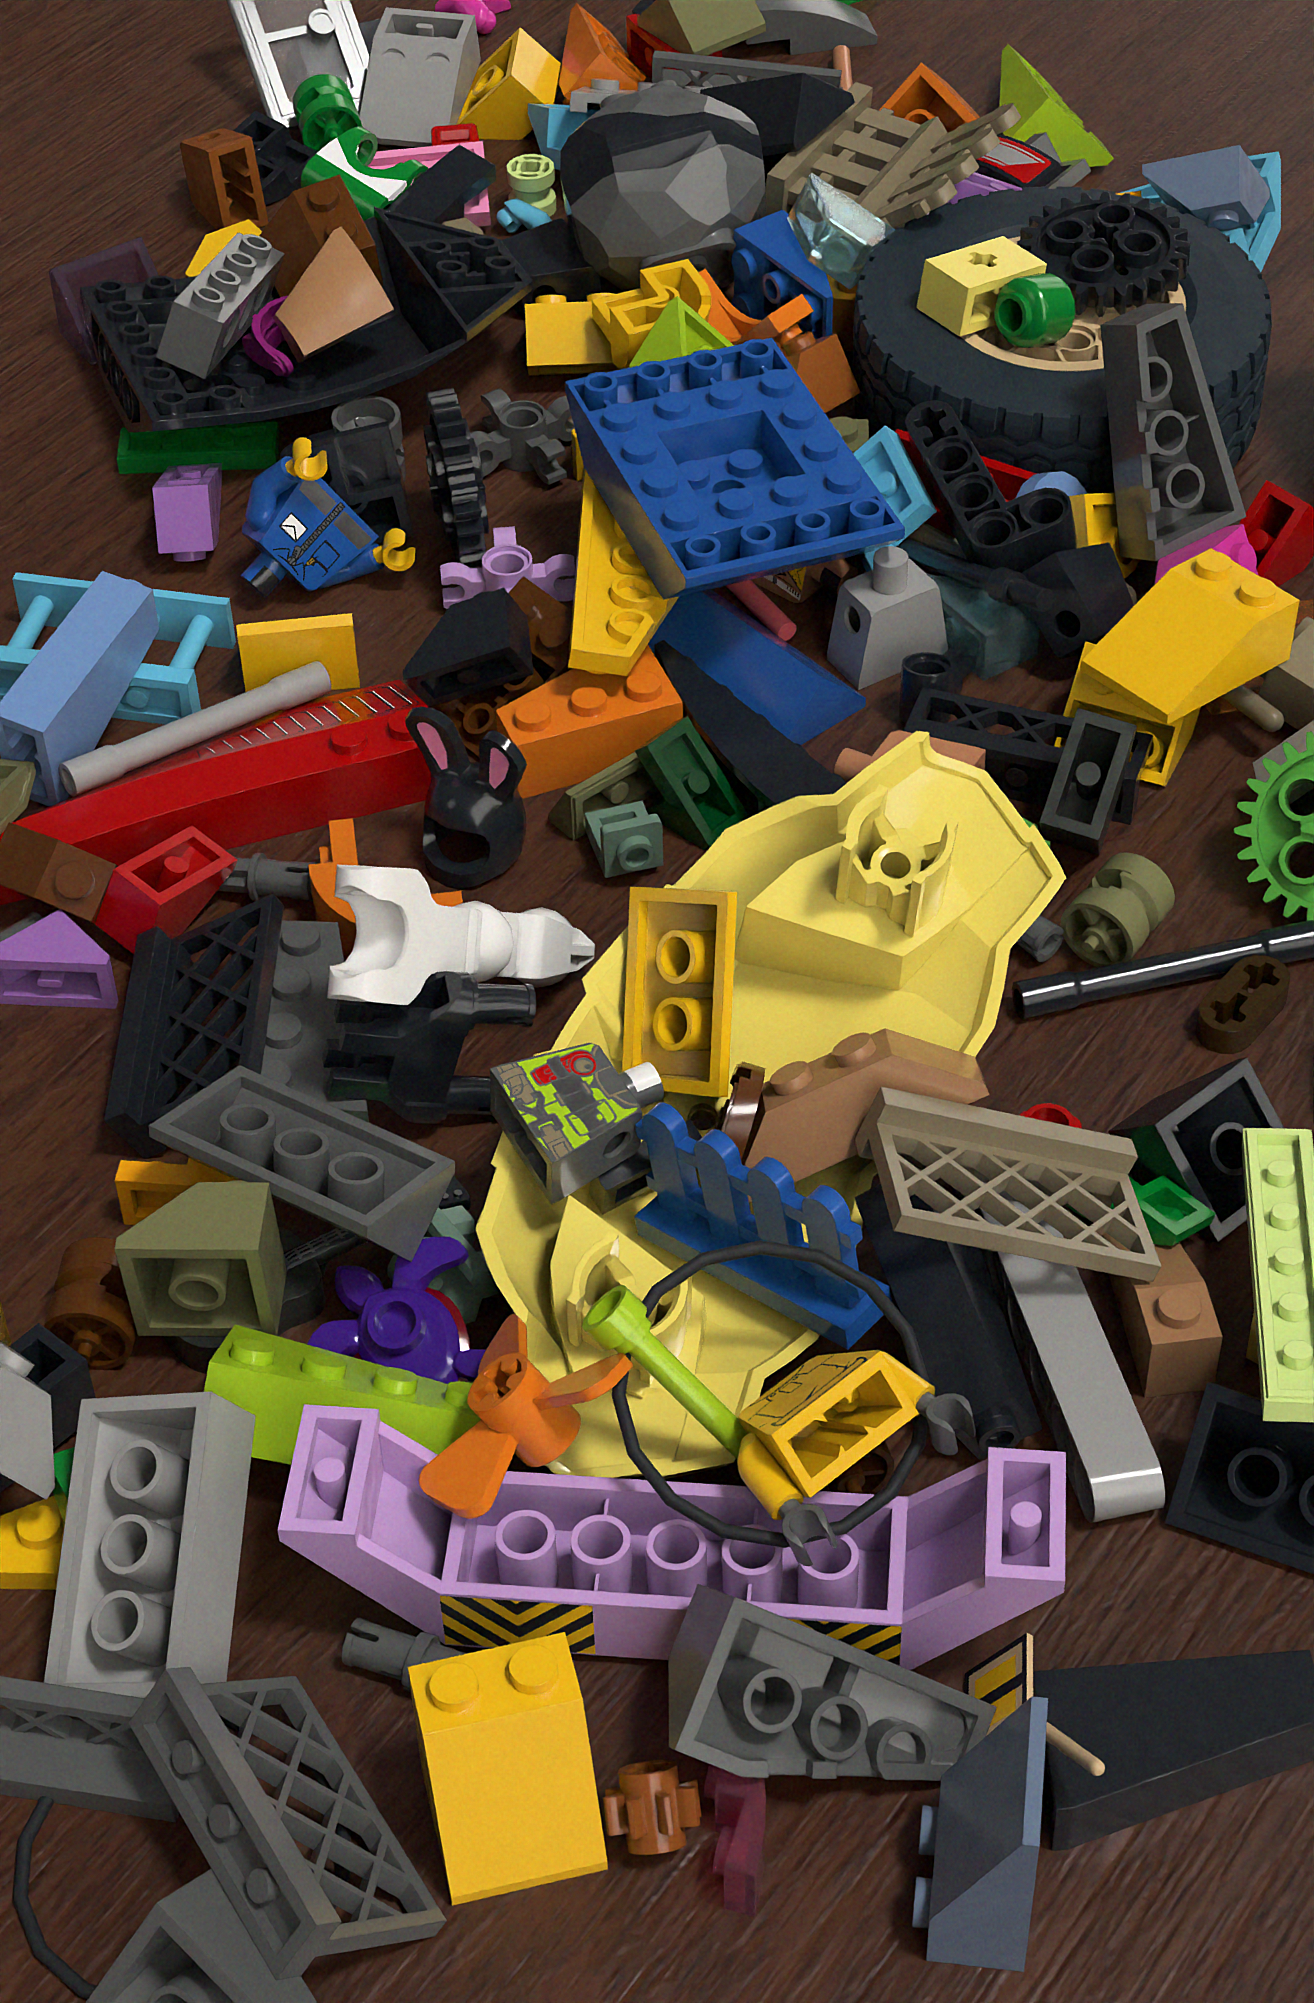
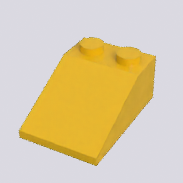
[1080,548,1300,725]

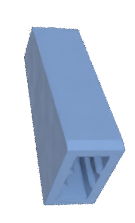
[0,571,159,807]

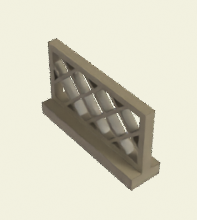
[855,1087,1162,1282]

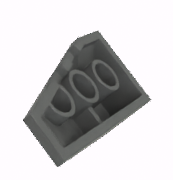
[668,1584,997,1781]
[85,1868,317,2003]

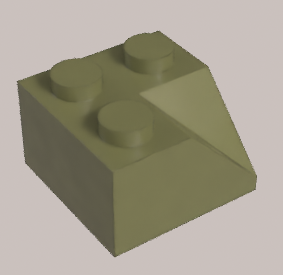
[115,1180,287,1337]

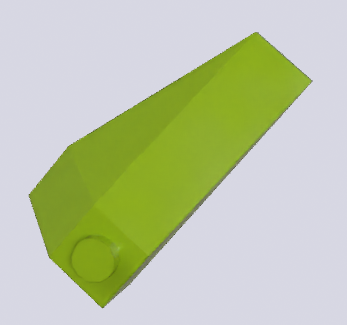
[999,44,1114,167]

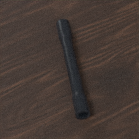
[1012,920,1314,1019]

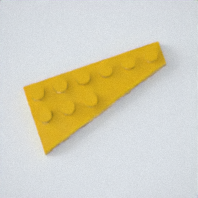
[568,468,679,676]

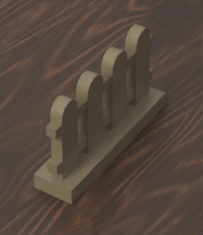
[765,82,921,221]
[836,103,1021,264]

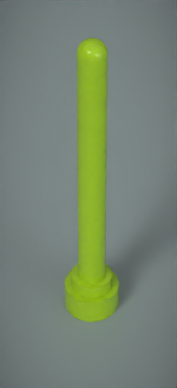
[582,1285,747,1459]

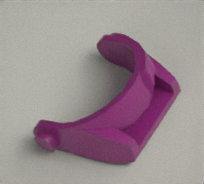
[242,296,294,377]

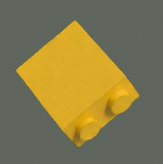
[407,1632,608,1906]

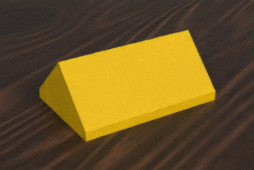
[622,887,737,1097]

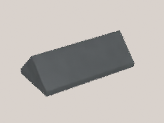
[149,1065,455,1262]

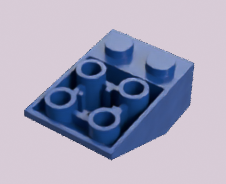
[731,209,833,339]

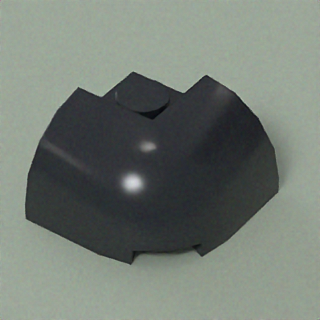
[281,421,414,543]

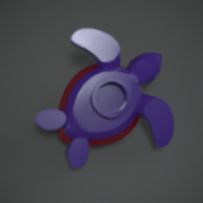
[307,1237,486,1384]

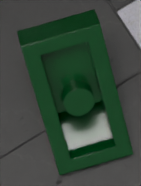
[635,716,748,850]

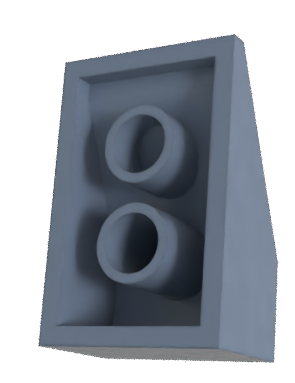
[912,1696,1048,1972]

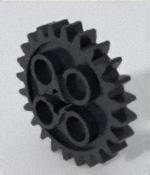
[1017,191,1190,317]
[423,388,489,568]

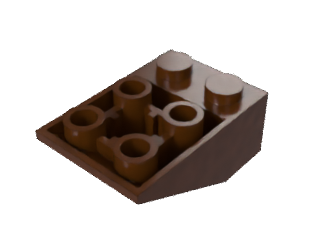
[429,576,573,758]

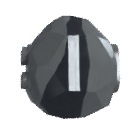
[560,80,766,292]

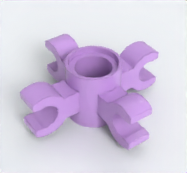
[440,526,575,609]

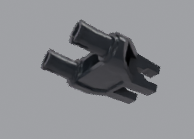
[322,971,536,1125]

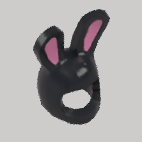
[405,707,527,889]

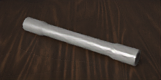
[59,661,331,797]

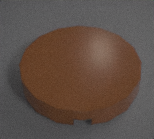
[700,1061,765,1186]

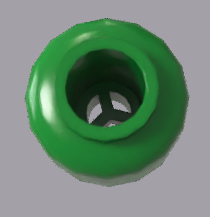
[994,273,1075,348]

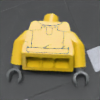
[737,1350,976,1566]

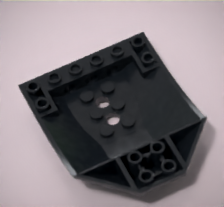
[80,207,533,433]

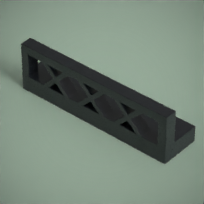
[903,687,1153,825]

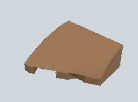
[273,226,394,363]

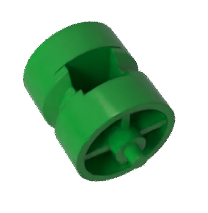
[292,74,363,151]

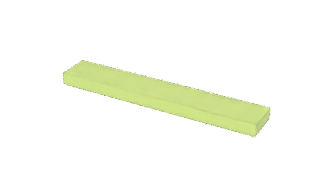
[1241,1128,1314,1422]

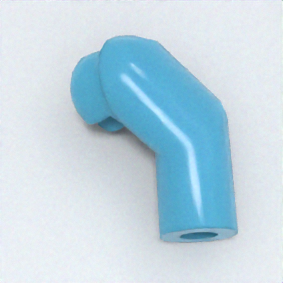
[496,198,552,233]

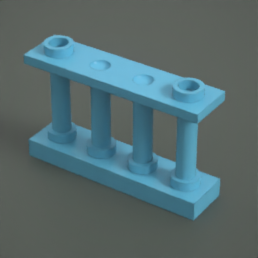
[0,572,236,725]

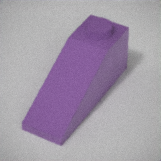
[152,463,222,561]

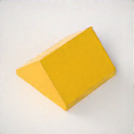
[236,613,360,692]

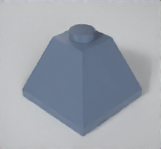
[1142,145,1270,231]

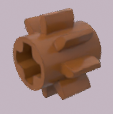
[603,1760,702,1855]

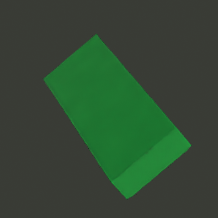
[117,422,279,474]

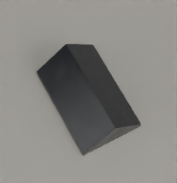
[700,72,855,156]
[1165,1382,1314,1574]

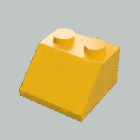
[456,28,561,140]

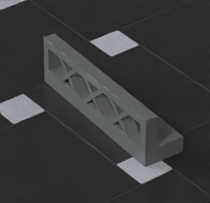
[652,50,843,89]
[0,1676,179,1822]

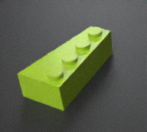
[204,1324,481,1465]

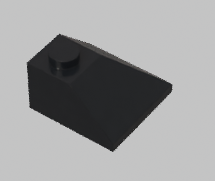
[1108,1057,1284,1243]

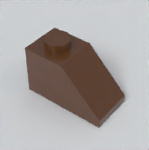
[0,822,118,928]

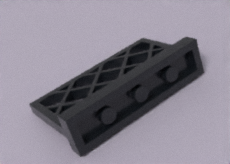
[104,894,284,1159]

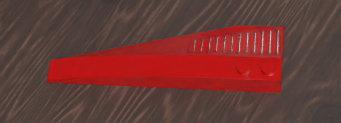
[0,680,431,906]

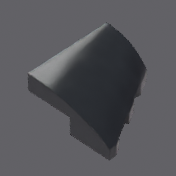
[233,111,319,205]

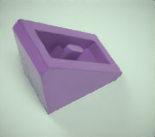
[0,909,118,1009]

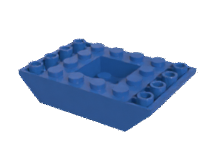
[565,338,905,600]

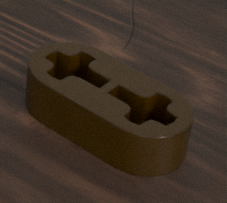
[1196,955,1290,1054]

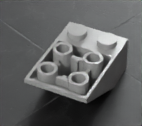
[359,7,481,147]

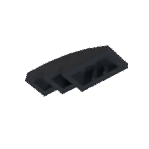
[387,145,496,224]

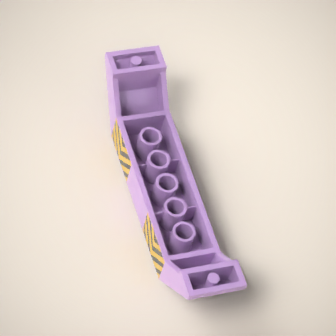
[278,1404,1066,1670]

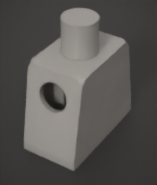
[827,546,948,690]

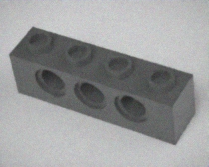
[156,233,285,379]

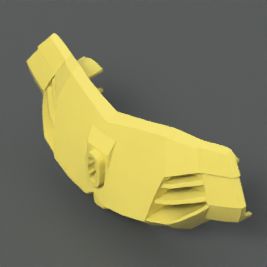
[475,731,1066,1479]

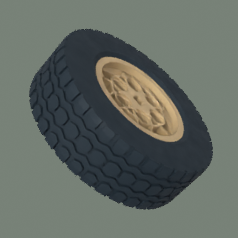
[852,186,1272,494]

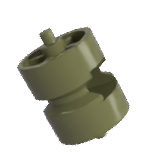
[1061,853,1175,967]

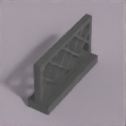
[129,1667,447,1980]

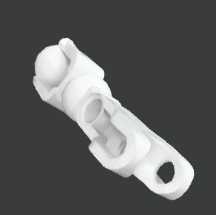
[327,865,595,1005]

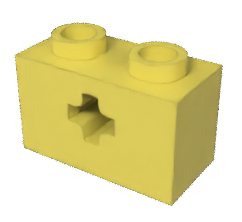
[917,236,1047,337]

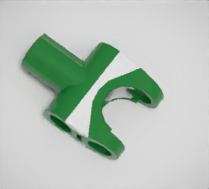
[301,127,428,221]

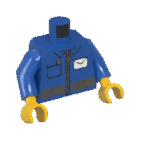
[241,437,416,598]

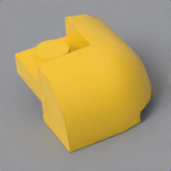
[592,259,712,369]

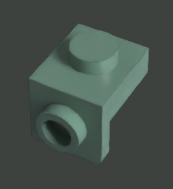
[585,801,663,878]

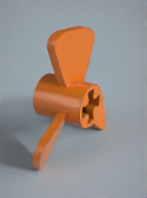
[419,1314,633,1519]

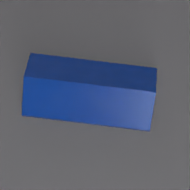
[648,589,866,745]

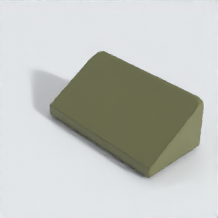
[548,752,659,841]

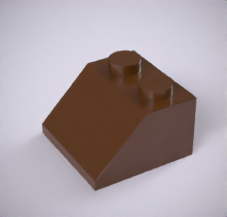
[259,174,383,298]

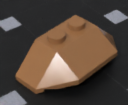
[741,1028,989,1203]

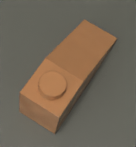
[1102,1233,1223,1398]

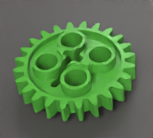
[1234,731,1314,920]

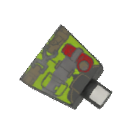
[490,1043,664,1204]

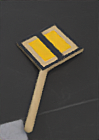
[964,1633,1105,1776]

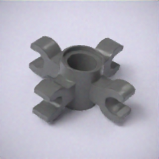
[470,388,574,485]

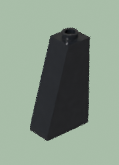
[854,1166,1043,1460]
[1033,1650,1314,1851]

